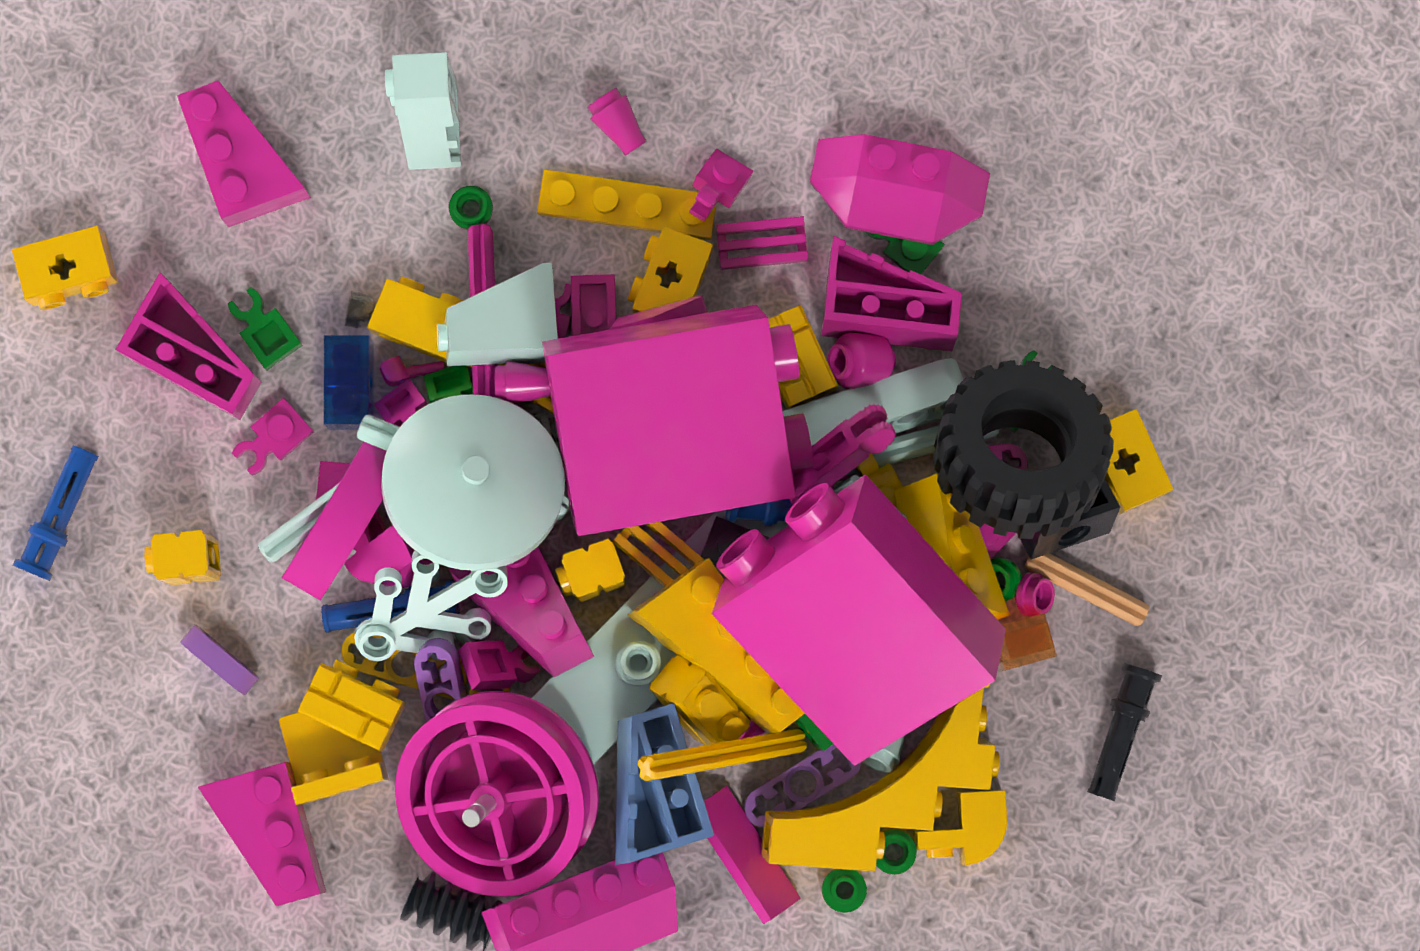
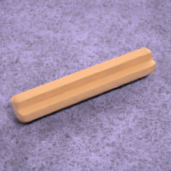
[1025,553,1150,626]

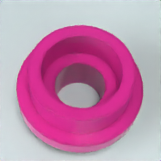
[1015,572,1055,617]

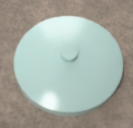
[381,395,565,571]

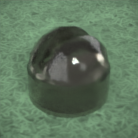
[344,291,376,329]

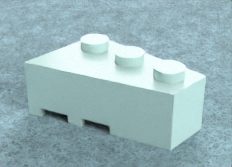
[385,52,461,170]

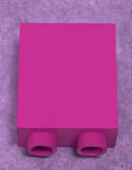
[542,305,813,536]
[711,474,1006,766]

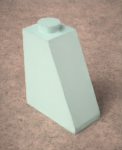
[437,263,558,366]

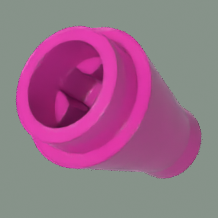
[587,88,647,156]
[495,361,551,404]

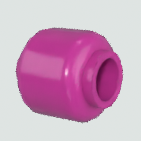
[828,333,896,390]

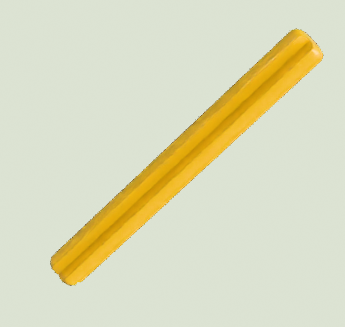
[637,729,807,781]

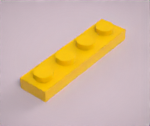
[537,169,717,240]

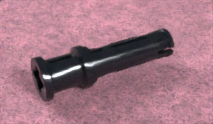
[1087,663,1162,801]

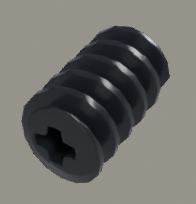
[400,871,503,951]

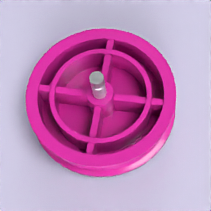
[395,691,599,897]

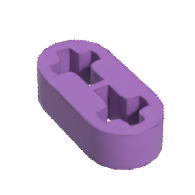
[180,624,259,695]

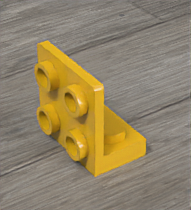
[279,712,389,805]

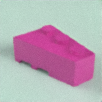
[177,80,311,228]
[821,236,962,352]
[115,272,262,420]
[448,547,594,677]
[198,762,326,906]

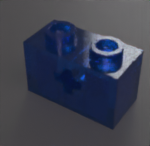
[324,335,374,430]

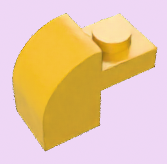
[915,790,1007,866]

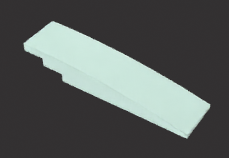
[531,510,788,765]

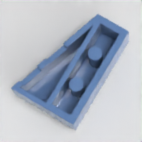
[615,703,714,865]

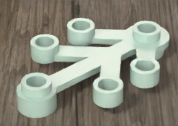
[355,551,507,661]

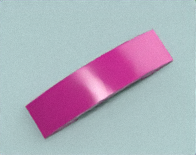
[281,441,387,601]

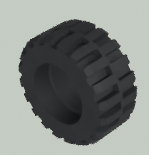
[933,360,1114,539]

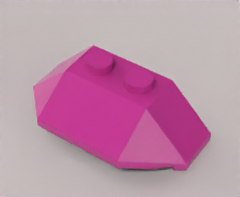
[810,134,990,245]

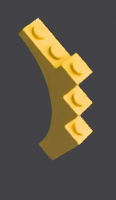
[761,684,1000,871]

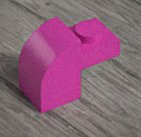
[344,512,433,588]

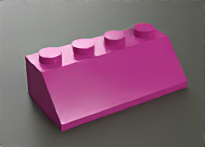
[481,852,678,951]

